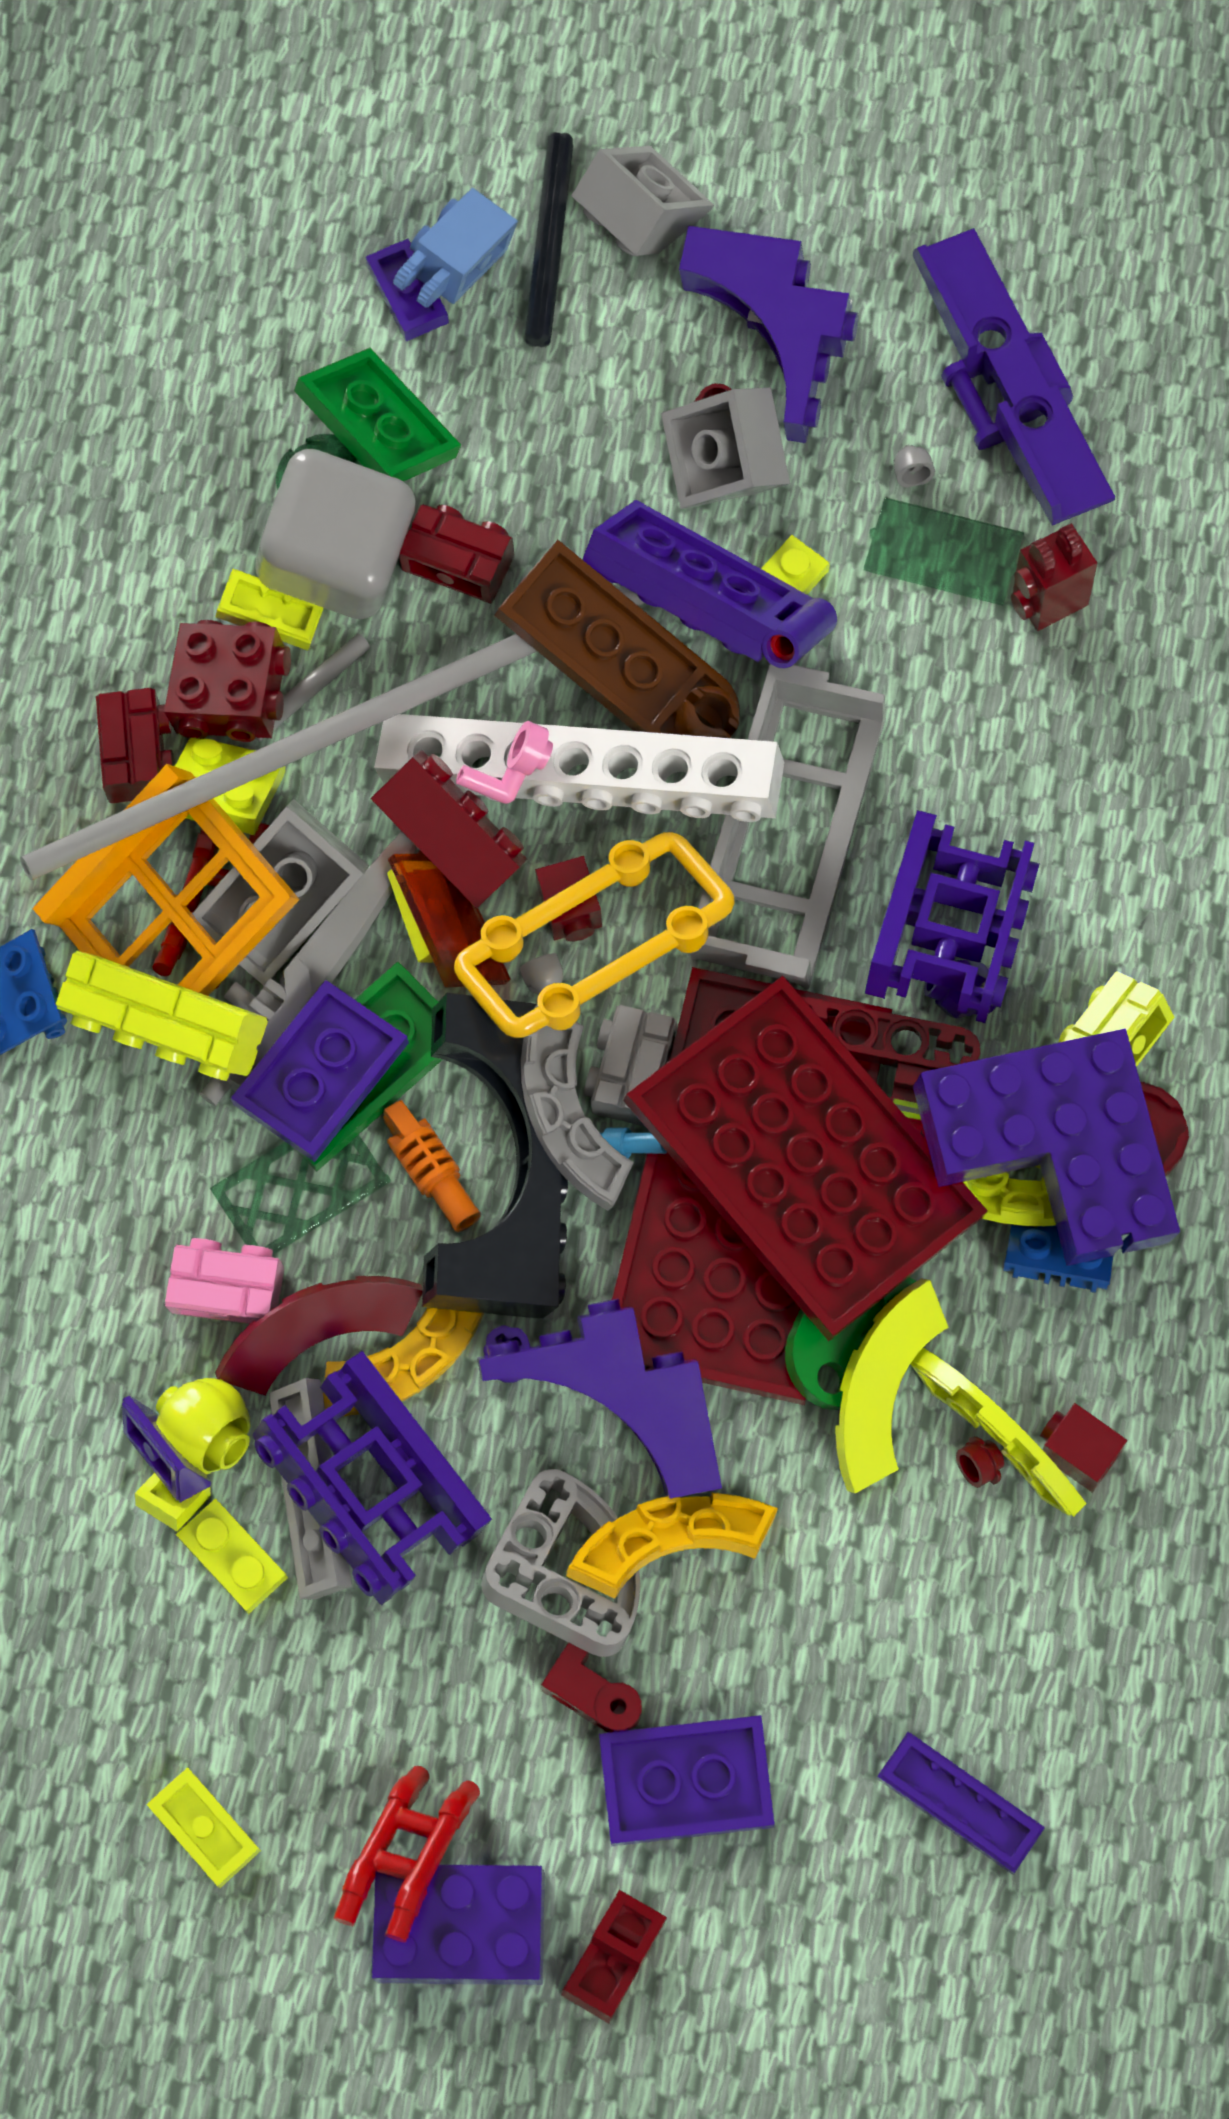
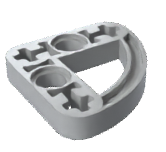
[481,1469,640,1657]

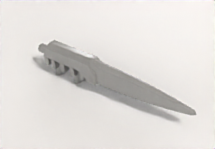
[199,831,417,1106]

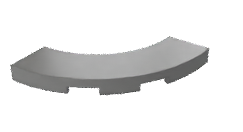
[521,1004,634,1211]

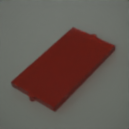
[388,850,511,988]

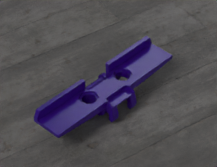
[912,228,1115,526]

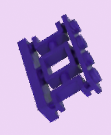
[865,810,1040,1024]
[252,1351,492,1605]

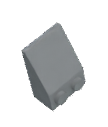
[192,799,369,986]

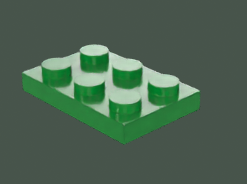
[294,348,461,481]

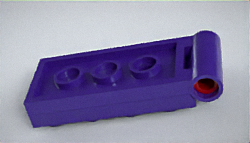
[582,500,837,668]

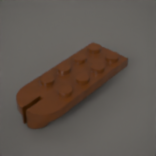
[494,540,740,738]

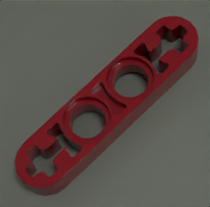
[802,997,980,1070]

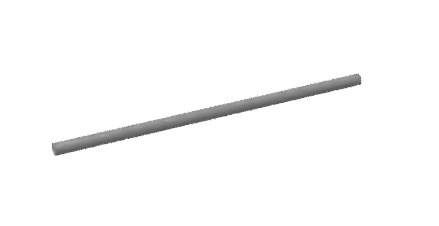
[20,586,644,881]

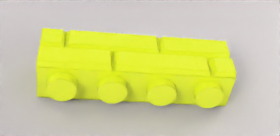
[55,950,268,1081]
[1035,971,1175,1169]

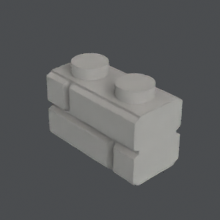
[584,1005,677,1126]

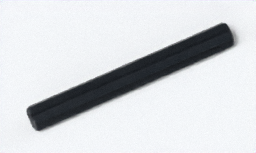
[525,132,574,347]

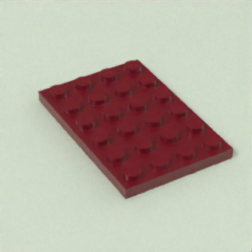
[623,976,988,1341]

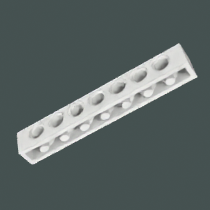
[374,714,784,822]

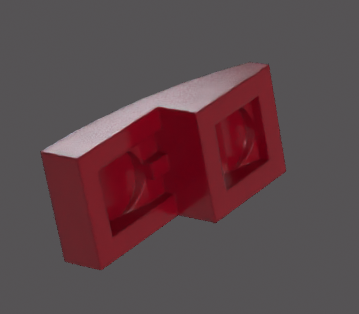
[561,1889,667,2024]

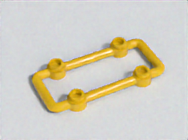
[454,832,735,1038]

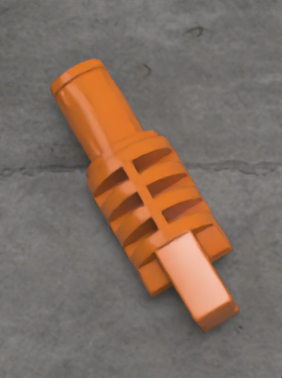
[383,1100,481,1232]

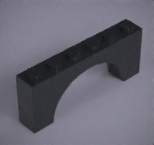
[422,992,568,1318]

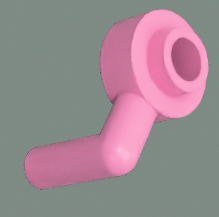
[456,721,553,804]

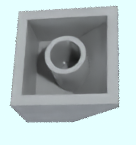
[571,146,714,256]
[661,387,790,509]

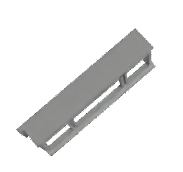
[690,664,886,990]

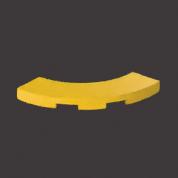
[323,1307,484,1416]
[566,1493,778,1599]

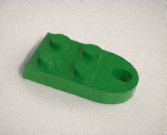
[785,1277,916,1410]

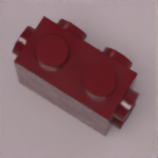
[164,620,291,742]

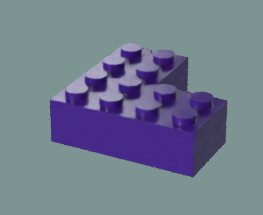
[913,1028,1180,1266]

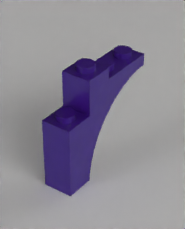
[679,226,858,443]
[477,1299,722,1499]

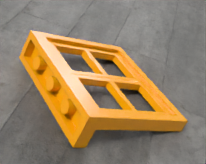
[32,764,300,996]

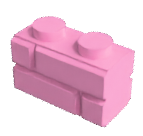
[165,1238,284,1324]

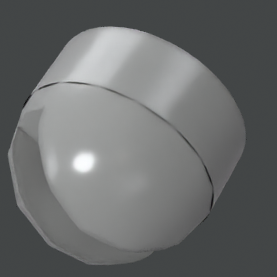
[894,445,935,488]
[519,953,563,995]

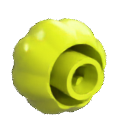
[156,1378,250,1474]

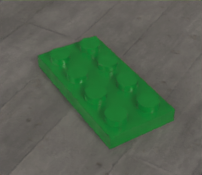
[293,961,443,1172]

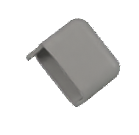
[256,449,415,619]

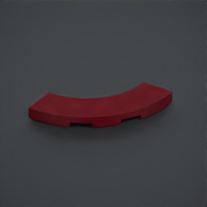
[215,1276,423,1396]

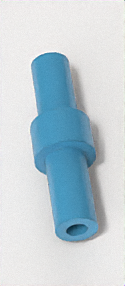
[600,1127,667,1158]

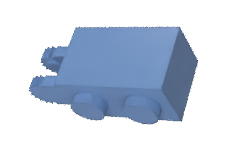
[393,187,518,308]

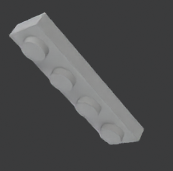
[269,1378,352,1600]

